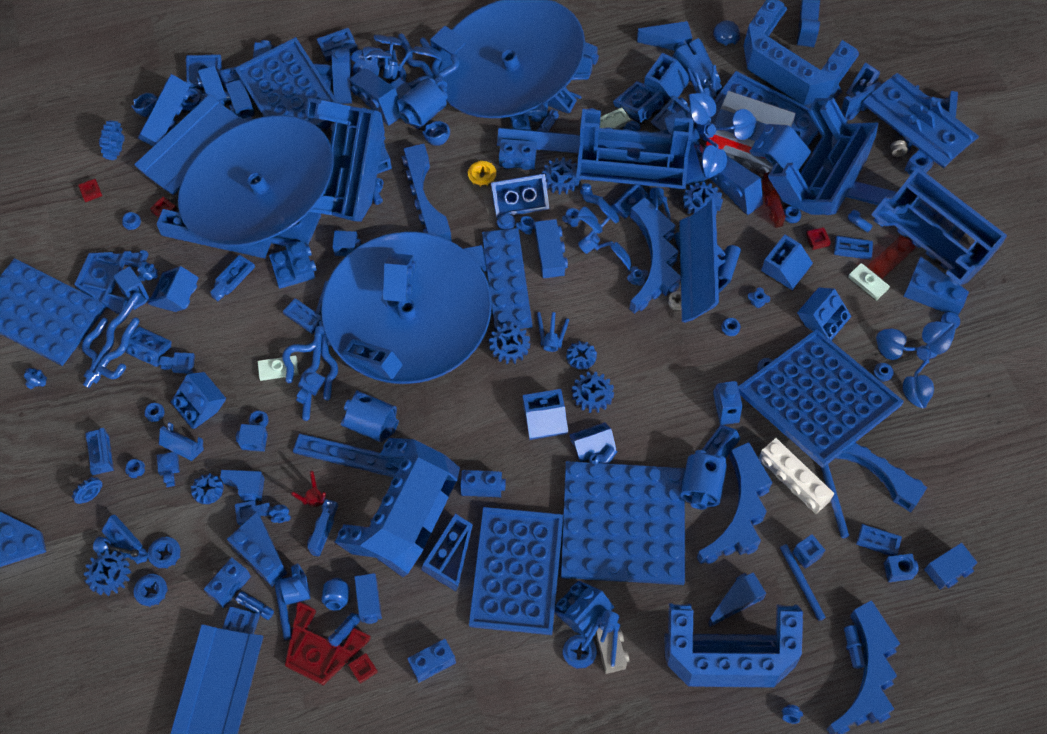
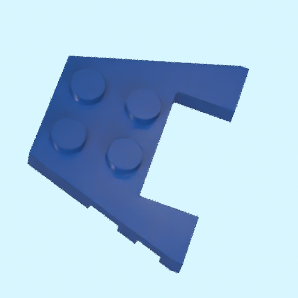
[74,250,149,315]

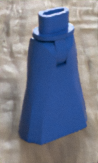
[672,38,723,93]

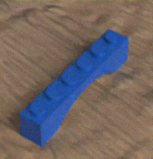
[402,144,452,241]
[836,443,927,512]

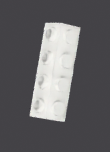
[759,438,834,514]

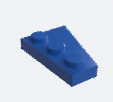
[841,82,882,121]

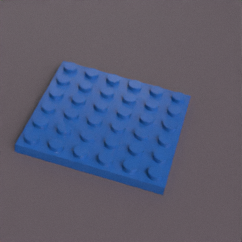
[738,329,904,468]
[561,461,685,585]

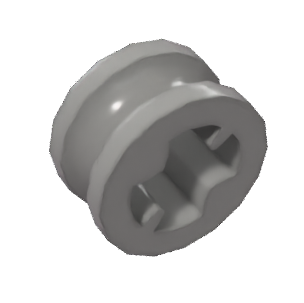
[890,140,908,157]
[668,291,682,310]

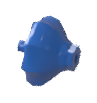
[137,261,158,281]
[24,368,47,389]

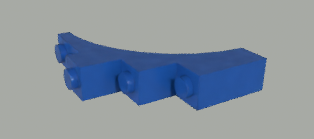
[629,197,681,314]
[697,442,772,565]
[827,600,900,734]

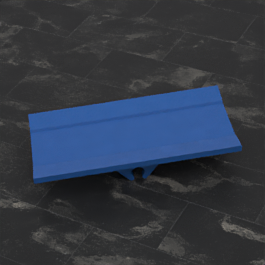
[862,73,979,169]
[134,94,247,195]
[679,198,726,323]
[171,625,264,734]

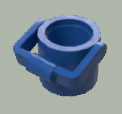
[280,563,311,605]

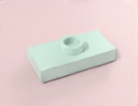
[600,107,631,130]
[848,263,890,301]
[258,355,299,381]

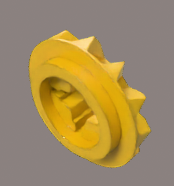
[468,161,496,187]

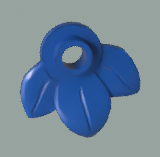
[350,50,380,76]

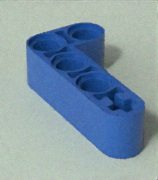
[797,0,820,48]

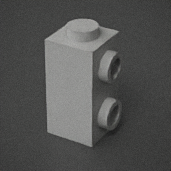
[595,626,629,674]

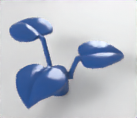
[362,35,442,80]
[688,93,757,178]
[577,198,631,272]
[876,321,955,408]

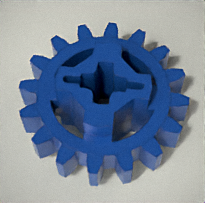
[99,120,124,160]
[542,157,581,194]
[683,182,723,214]
[489,323,530,364]
[572,371,614,413]
[84,550,131,596]

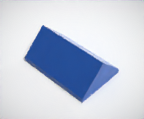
[491,173,550,218]

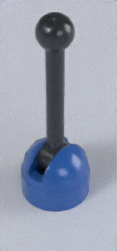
[93,537,139,557]

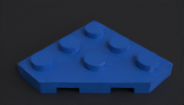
[0,512,46,567]

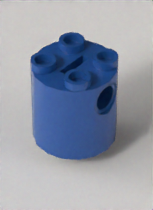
[397,77,448,128]
[341,391,399,442]
[680,450,727,510]

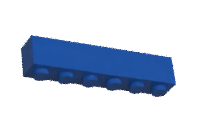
[156,209,271,259]

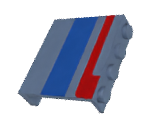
[705,91,795,175]

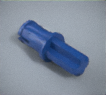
[843,625,865,669]

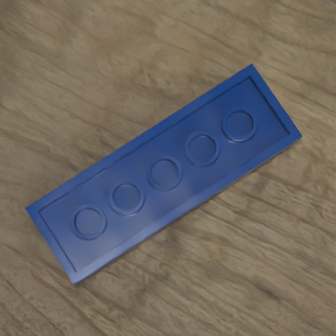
[482,228,532,332]

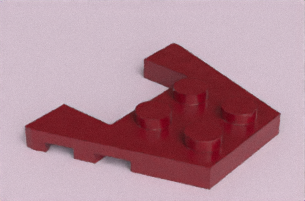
[285,602,371,686]

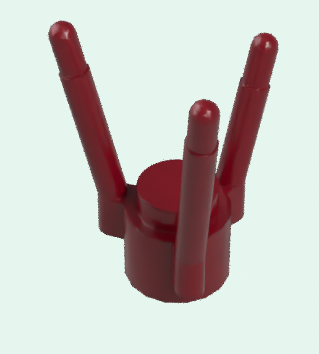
[291,471,326,507]

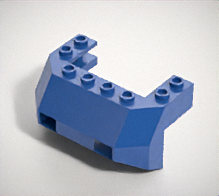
[743,0,859,107]
[768,97,878,215]
[305,98,385,221]
[576,108,694,189]
[871,167,1007,285]
[335,438,460,577]
[664,603,803,687]

